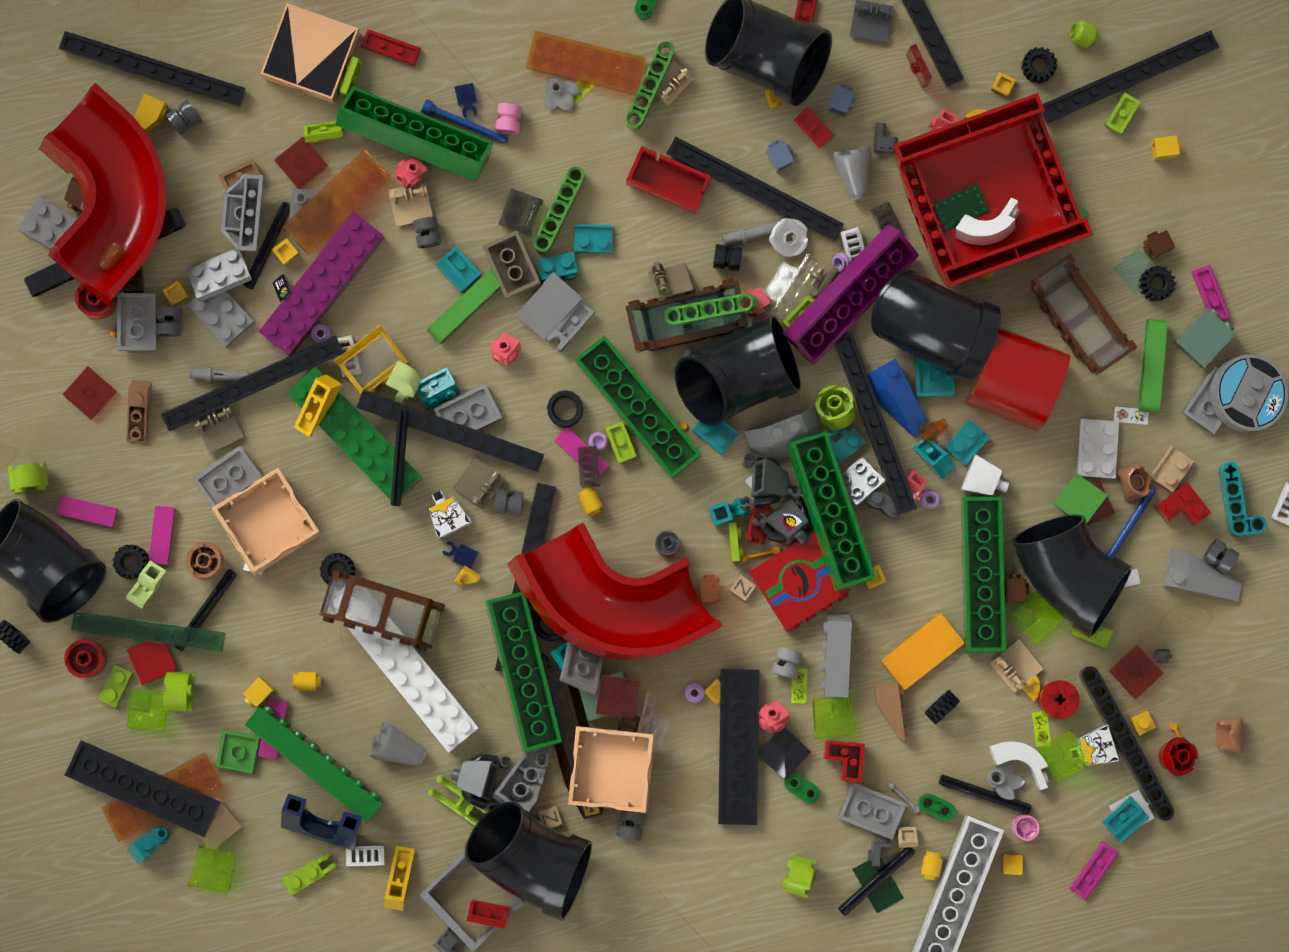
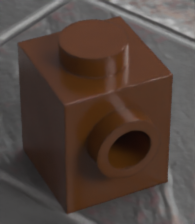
[1143,230,1175,260]
[1004,575,1029,602]

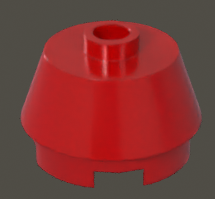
[1158,737,1198,776]

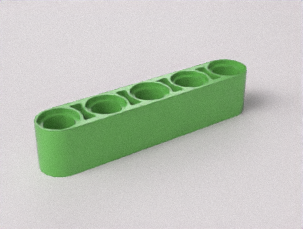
[626,41,674,130]
[534,166,585,254]
[427,268,501,344]
[664,293,759,325]
[1138,319,1167,413]

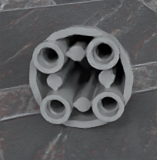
[833,146,871,200]
[370,721,426,765]

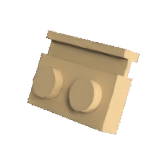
[1151,446,1194,493]

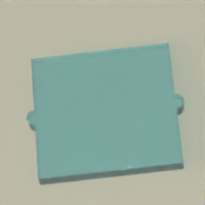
[1113,249,1156,294]

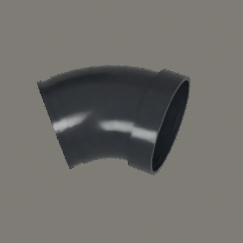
[705,0,832,106]
[871,270,1001,383]
[675,314,801,426]
[0,498,106,623]
[1012,514,1133,638]
[465,802,592,921]

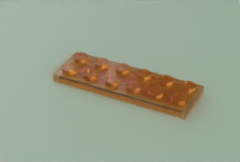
[526,31,645,95]
[282,149,390,255]
[101,752,223,842]

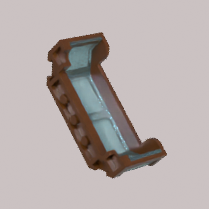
[625,278,748,353]

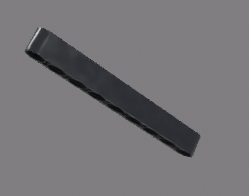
[24,208,186,297]
[1079,666,1174,821]

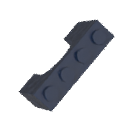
[281,794,363,851]

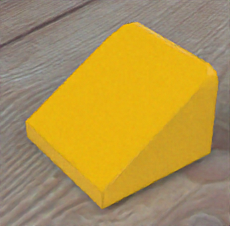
[1002,854,1023,875]

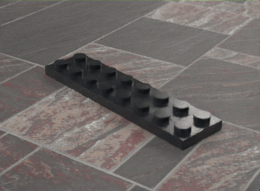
[718,669,759,825]
[64,740,221,838]

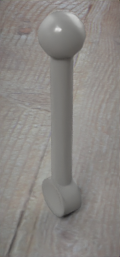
[888,783,920,813]

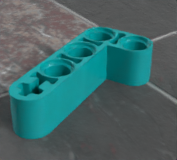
[1218,462,1267,537]

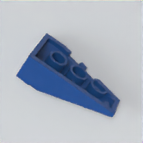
[867,359,931,437]

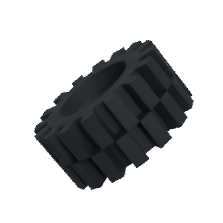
[1021,47,1057,83]
[1138,266,1176,301]
[112,545,149,580]
[320,553,356,588]
[0,620,30,654]
[924,690,960,724]

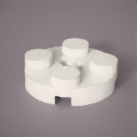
[769,218,808,257]

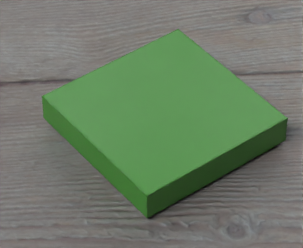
[1054,473,1108,525]
[215,729,261,774]

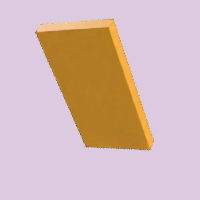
[880,613,964,691]

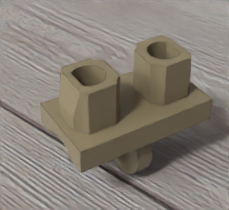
[809,265,839,298]

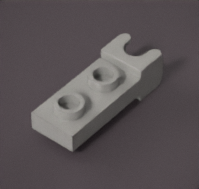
[546,300,595,352]

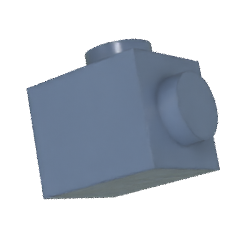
[828,85,856,117]
[766,141,794,173]

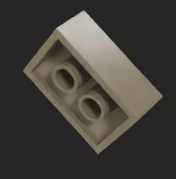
[483,231,542,298]

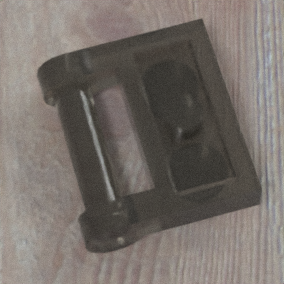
[499,188,544,236]

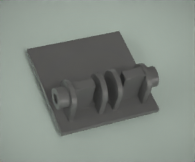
[850,0,893,43]

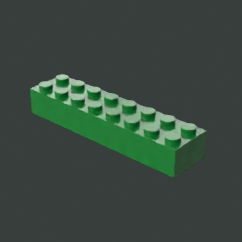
[335,86,493,182]
[575,335,702,480]
[288,367,423,500]
[786,431,876,592]
[961,497,1006,652]
[485,592,562,752]
[245,705,383,822]

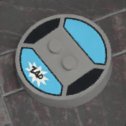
[1210,354,1288,432]

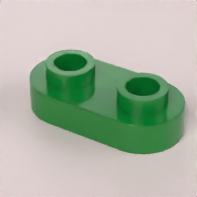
[635,0,658,20]
[784,773,820,803]
[918,793,956,821]

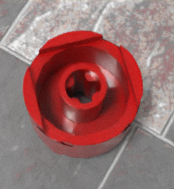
[75,284,117,319]
[64,639,107,678]
[1038,680,1080,719]

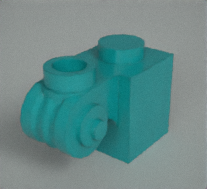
[708,498,750,527]
[127,825,171,865]

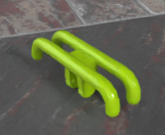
[428,776,491,826]

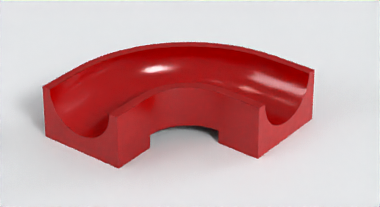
[39,83,166,306]
[507,522,723,660]

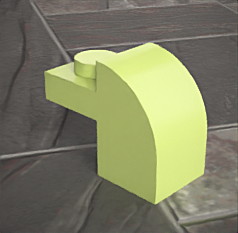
[386,361,420,403]
[126,561,166,609]

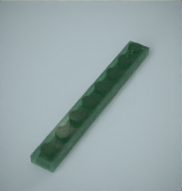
[71,611,226,652]

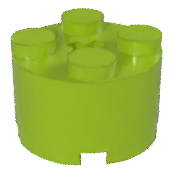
[815,385,856,431]
[7,463,49,495]
[163,672,197,712]
[782,855,818,899]

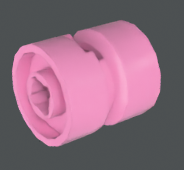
[495,103,523,135]
[1011,815,1039,841]

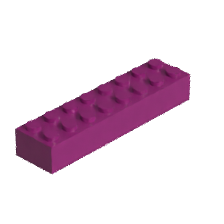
[258,212,385,356]
[783,224,919,364]

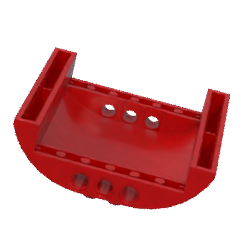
[894,93,1093,288]

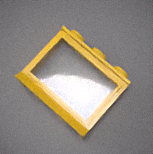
[334,324,408,394]

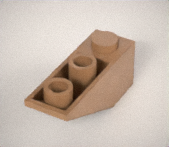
[126,380,152,443]
[874,683,908,741]

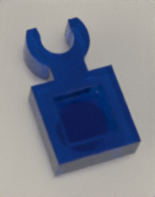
[454,83,477,118]
[442,541,479,569]

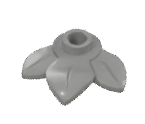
[544,77,581,111]
[986,762,1025,800]

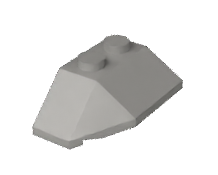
[221,174,264,252]
[744,404,821,461]

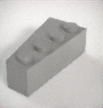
[821,613,852,697]

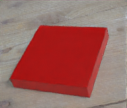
[126,634,178,685]

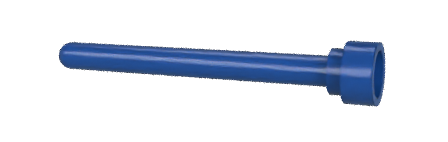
[421,99,508,143]
[1105,488,1155,558]

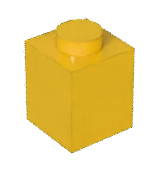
[1151,135,1182,161]
[243,677,275,707]

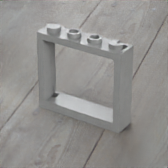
[420,852,524,952]

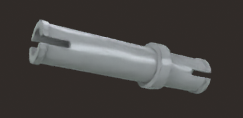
[722,221,778,245]
[190,367,249,382]

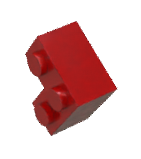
[1154,482,1211,526]
[823,740,865,782]

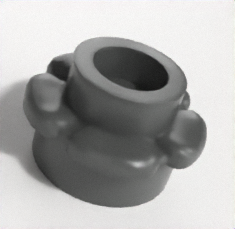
[1153,649,1172,663]

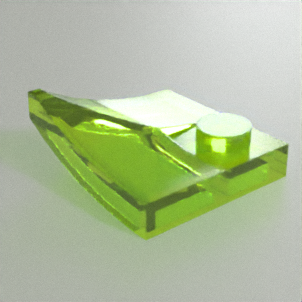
[1009,591,1065,645]
[127,689,168,730]
[812,695,856,738]
[1037,730,1089,783]
[188,845,237,893]

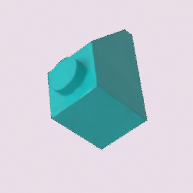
[913,436,956,479]

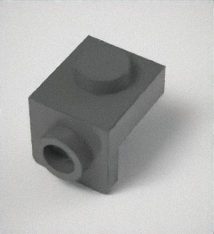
[867,838,893,867]

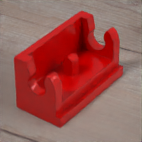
[794,107,835,148]
[745,505,772,545]
[466,899,510,929]

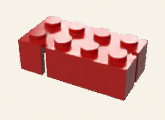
[626,146,711,215]

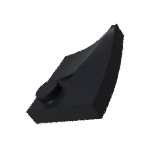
[758,727,811,780]

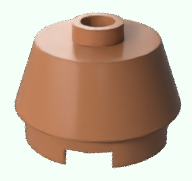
[185,542,224,580]

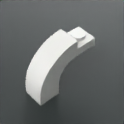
[956,198,1020,245]
[988,741,1049,790]

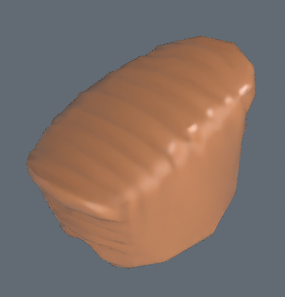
[1116,465,1152,503]
[1216,717,1243,754]

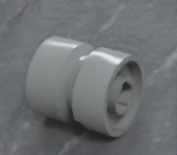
[771,647,803,680]

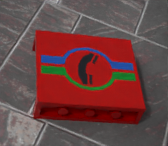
[748,531,851,632]

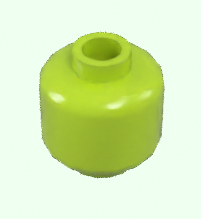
[1069,20,1099,48]

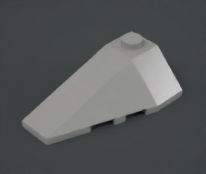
[1163,549,1242,602]
[491,745,554,812]

